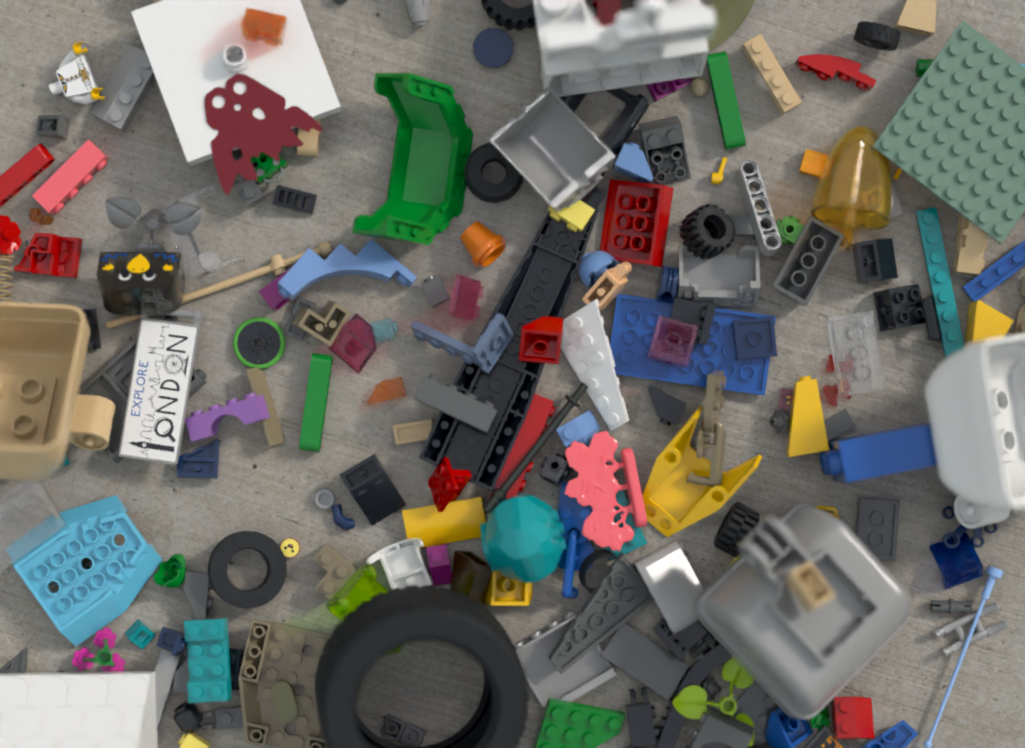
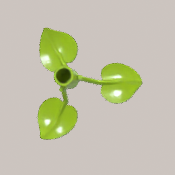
[672,657,755,747]

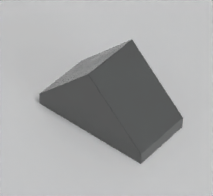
[36,115,69,139]

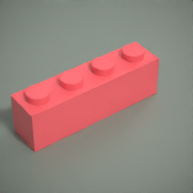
[32,139,109,215]

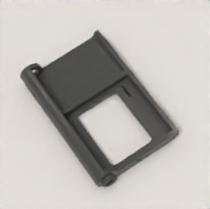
[78,337,207,463]

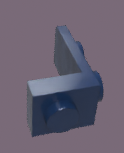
[156,626,187,656]

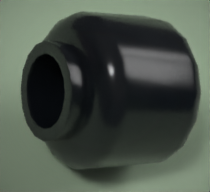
[173,702,203,733]

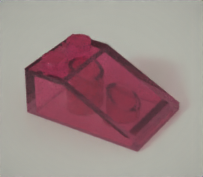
[449,274,484,322]

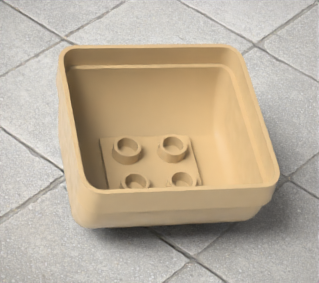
[0,302,115,481]

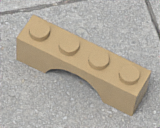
[741,34,802,115]

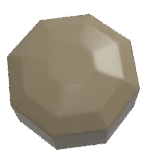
[690,77,710,98]

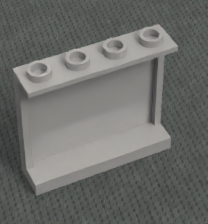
[513,610,616,711]

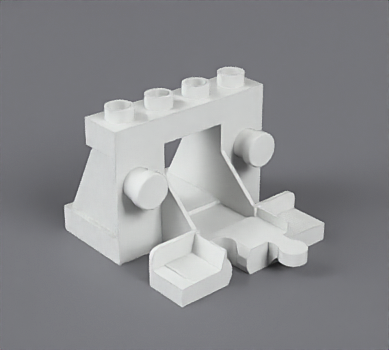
[533,0,716,97]

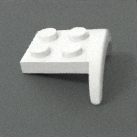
[367,538,433,589]

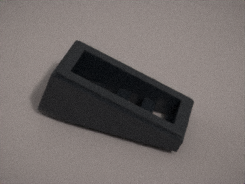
[272,185,317,215]

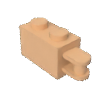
[582,261,632,311]

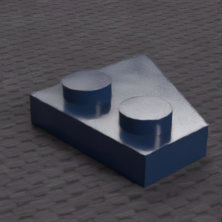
[177,440,220,479]

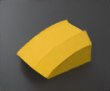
[484,571,533,606]

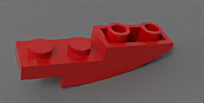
[795,54,876,91]

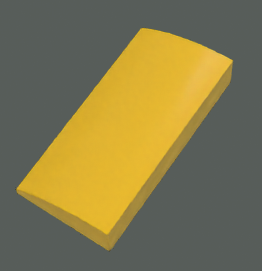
[402,496,486,548]

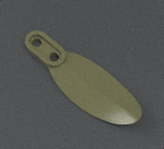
[706,0,754,52]

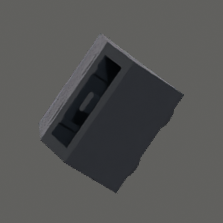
[340,454,406,526]

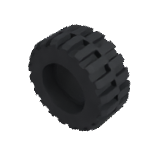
[481,0,536,31]

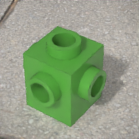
[776,215,804,246]

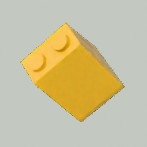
[964,300,1014,346]

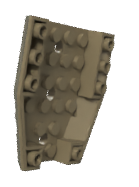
[238,619,362,748]

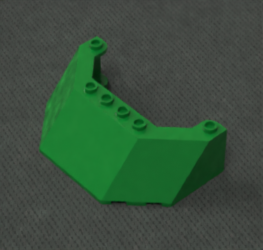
[352,73,473,245]

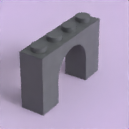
[685,707,754,748]

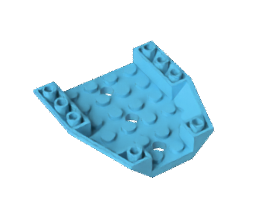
[7,495,163,646]

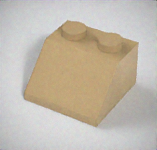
[784,561,836,614]

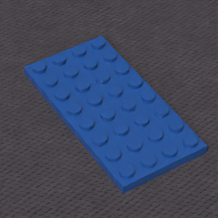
[610,294,776,396]

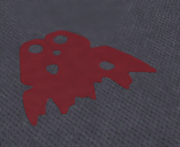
[205,74,323,195]

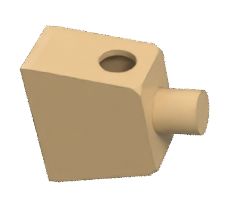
[894,0,936,37]

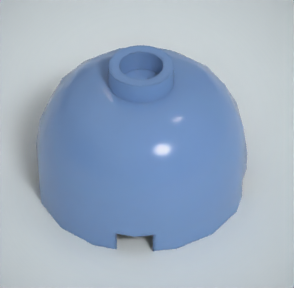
[578,251,619,290]

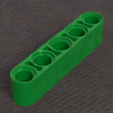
[706,51,746,150]
[299,353,333,453]

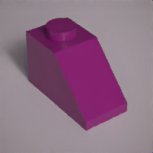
[426,543,452,586]

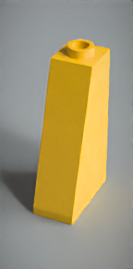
[786,375,829,457]

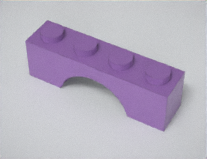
[185,393,270,442]

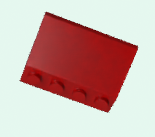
[599,180,674,267]

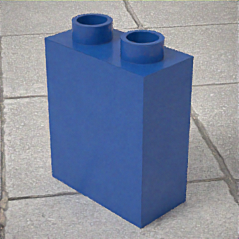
[819,423,937,483]

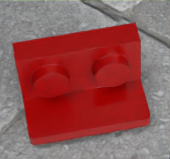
[428,457,472,512]

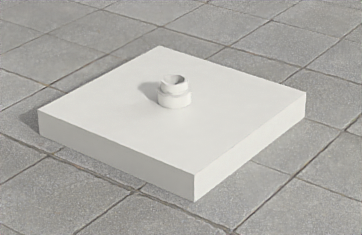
[131,0,341,166]

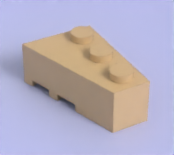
[952,214,987,276]

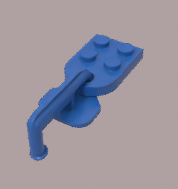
[557,482,595,599]

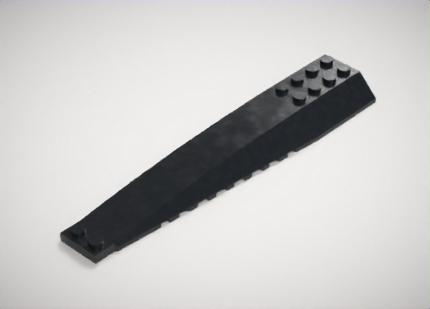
[419,187,606,491]

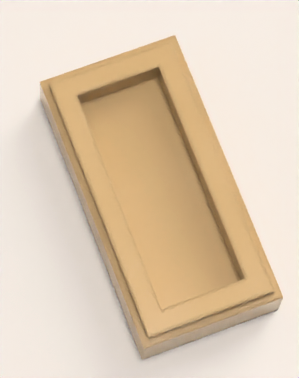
[392,419,433,445]

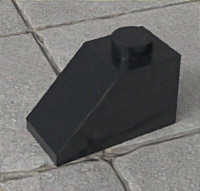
[648,385,686,427]

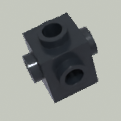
[540,453,571,487]

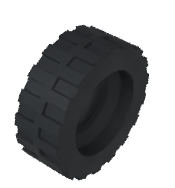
[854,21,901,51]

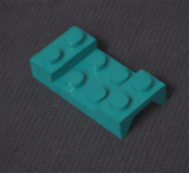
[184,618,232,703]

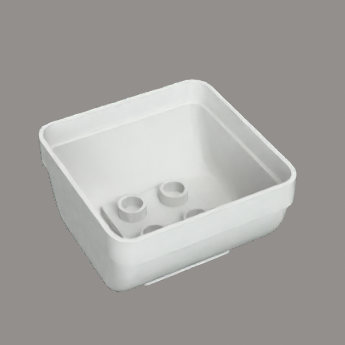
[925,334,1025,529]

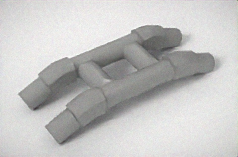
[932,602,1008,657]

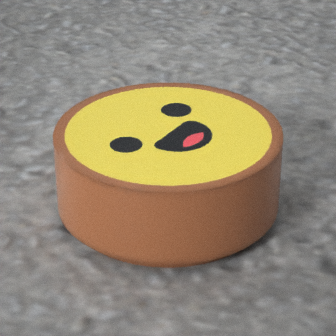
[280,538,301,558]

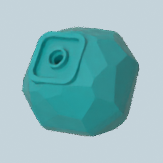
[481,493,567,583]

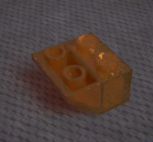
[241,8,287,46]

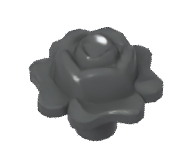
[769,409,790,433]
[701,677,722,700]

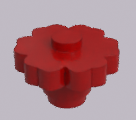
[0,215,22,256]

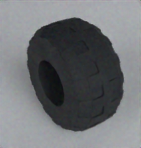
[464,143,524,203]

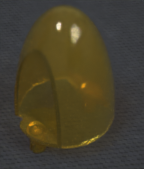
[811,125,892,247]

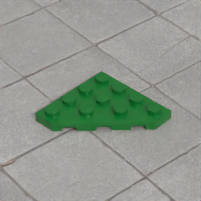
[533,698,626,748]

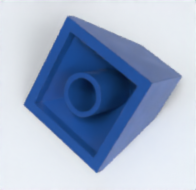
[765,707,813,748]

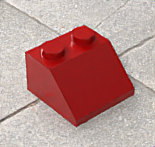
[831,696,875,740]

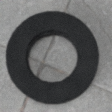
[208,531,287,608]

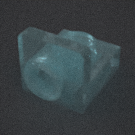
[368,317,398,343]

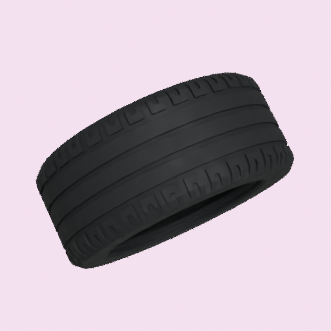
[315,585,529,748]

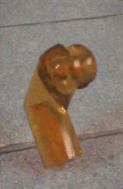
[29,208,53,226]

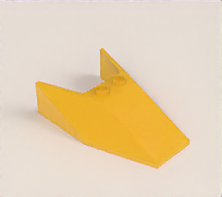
[642,406,762,537]

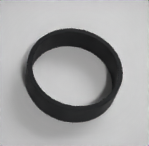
[579,550,617,593]

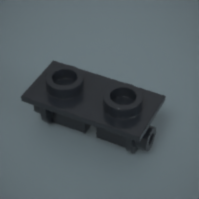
[82,309,101,350]

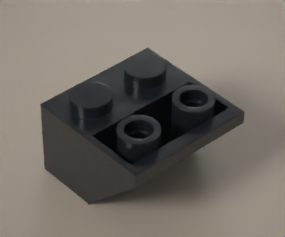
[852,238,898,284]

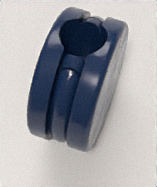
[655,265,679,304]

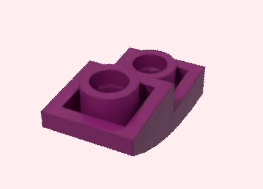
[646,78,692,102]

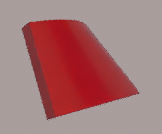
[14,232,83,278]

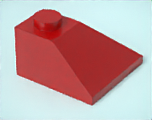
[519,316,563,365]

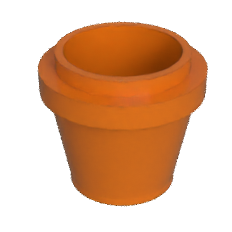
[460,221,506,268]

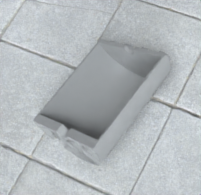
[489,88,615,212]

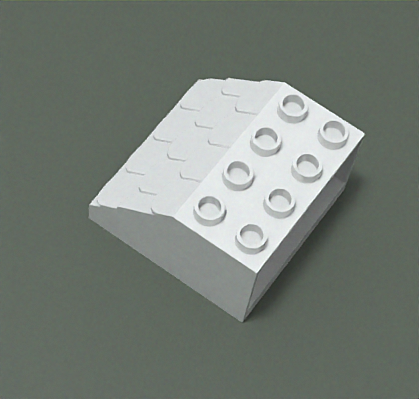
[0,671,158,748]

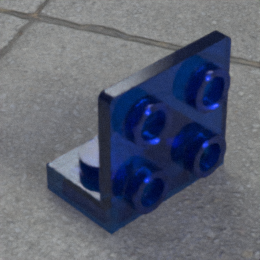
[929,533,983,590]

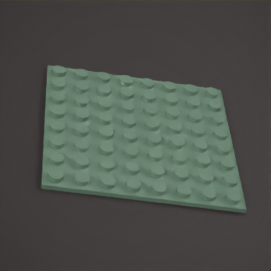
[872,20,1025,244]

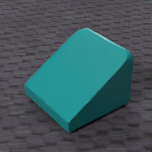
[125,619,156,650]

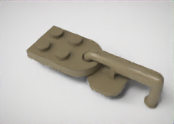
[686,370,726,486]

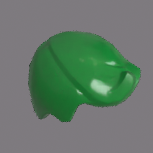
[153,554,187,589]

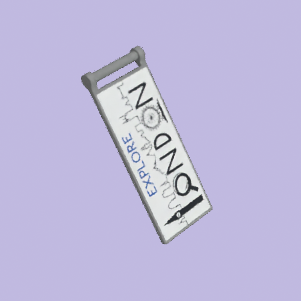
[118,302,203,465]

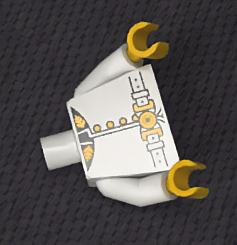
[49,41,105,105]

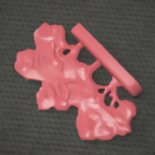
[564,431,647,551]

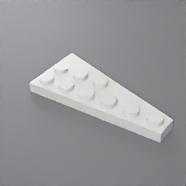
[561,299,629,431]

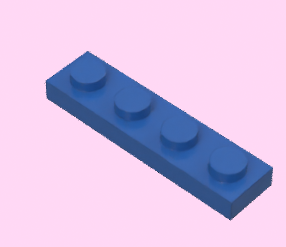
[961,240,1025,302]

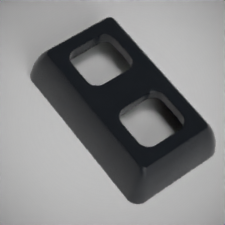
[921,296,941,341]

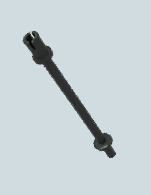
[482,382,588,514]

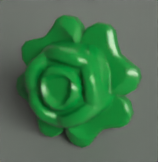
[810,708,830,729]

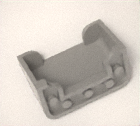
[677,244,760,308]
[633,540,704,635]

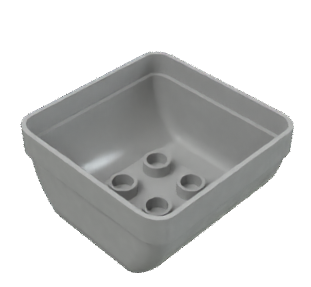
[695,503,910,719]

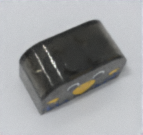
[97,252,186,316]

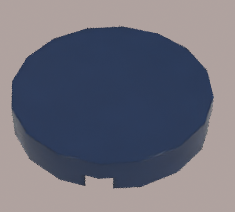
[474,28,513,68]

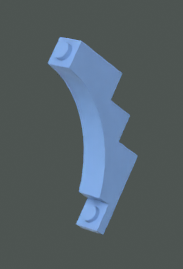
[277,239,417,301]

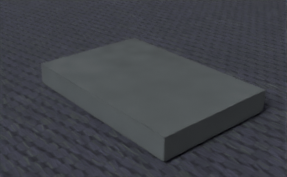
[856,497,900,561]

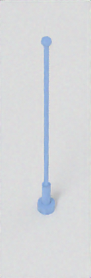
[924,565,1004,748]

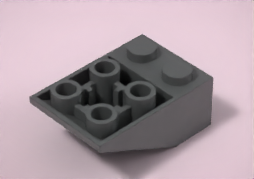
[638,116,691,185]

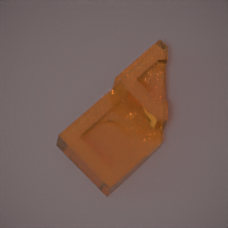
[367,377,406,405]

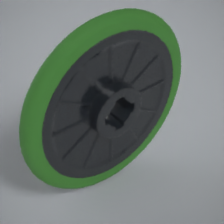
[233,317,285,369]

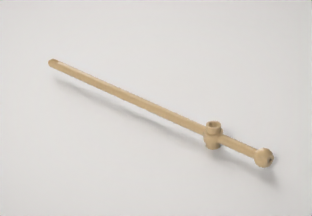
[105,241,333,329]

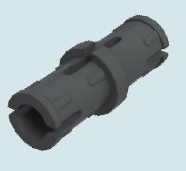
[930,598,973,614]

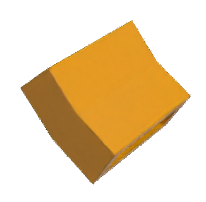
[798,148,830,178]

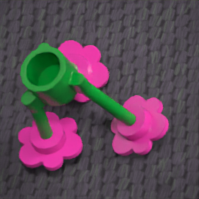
[71,627,125,672]

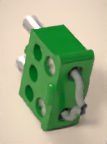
[251,152,288,184]

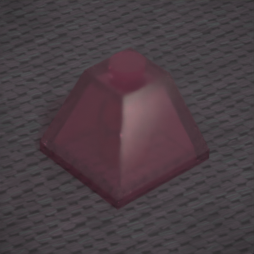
[328,313,377,374]

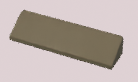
[245,367,285,447]

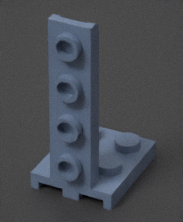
[410,313,514,374]

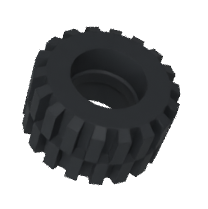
[680,204,735,259]
[714,502,759,558]

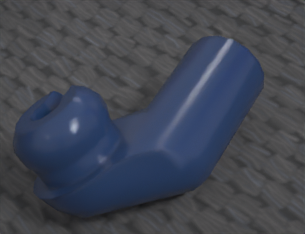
[331,505,355,531]

